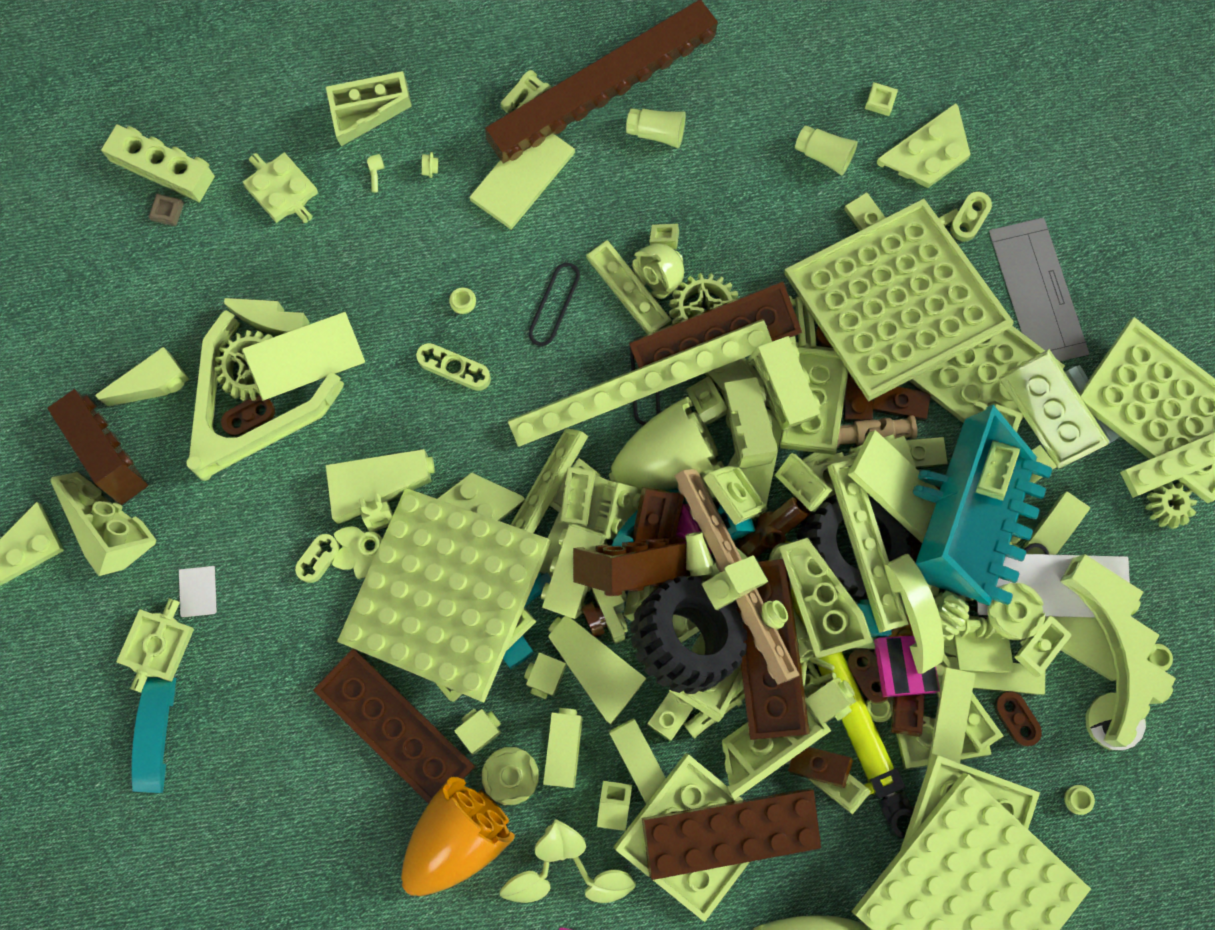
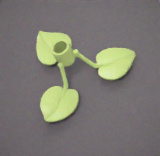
[500,819,636,903]

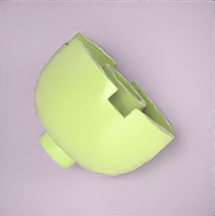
[632,243,684,299]

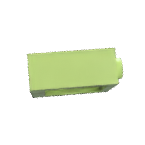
[543,708,583,788]

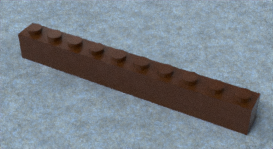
[485,0,718,164]

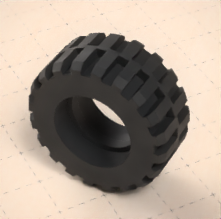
[797,493,911,602]
[631,576,748,694]

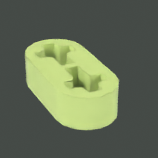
[295,534,340,583]

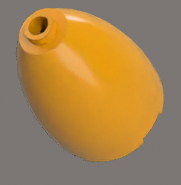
[401,777,515,896]

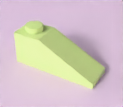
[96,347,189,406]

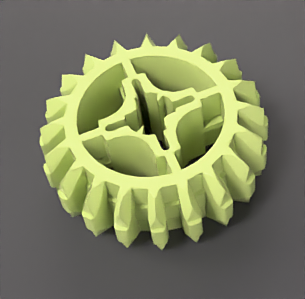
[669,273,738,325]
[215,330,273,402]

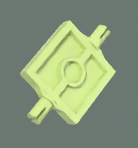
[243,152,318,223]
[117,598,194,693]

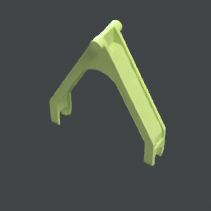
[187,310,344,481]

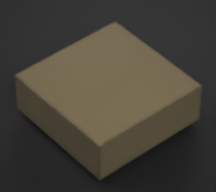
[149,194,184,226]

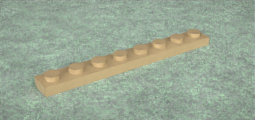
[674,469,799,685]

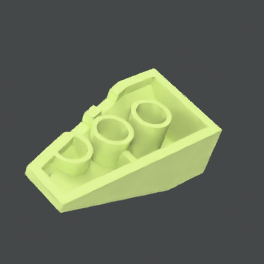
[51,472,157,576]
[779,538,873,659]

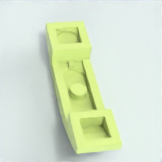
[884,554,944,674]

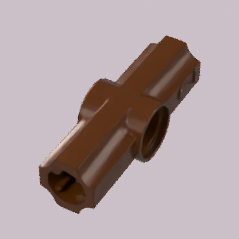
[735,496,810,558]

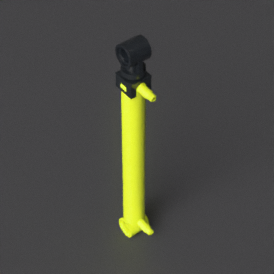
[769,541,913,838]

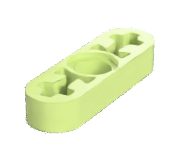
[416,343,491,391]

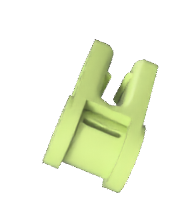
[501,70,552,113]

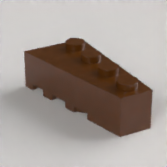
[47,389,149,505]
[573,536,690,596]

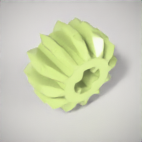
[1145,482,1197,529]
[934,591,969,641]

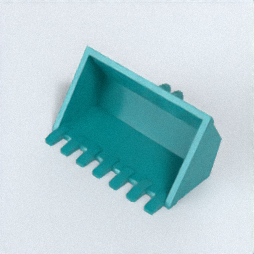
[913,405,1052,606]

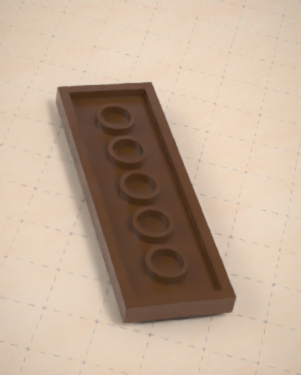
[629,281,802,368]
[735,559,810,740]
[313,648,476,804]
[642,788,821,880]

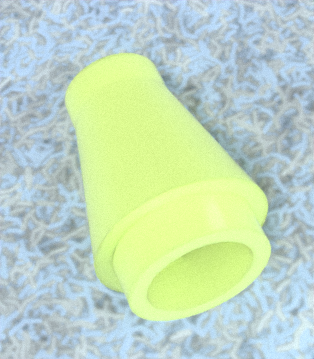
[685,532,715,576]

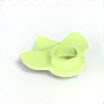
[332,527,382,579]

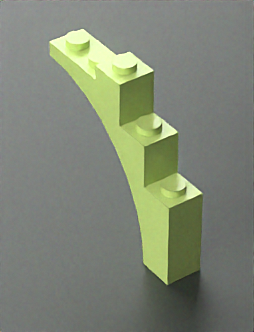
[1060,554,1176,747]

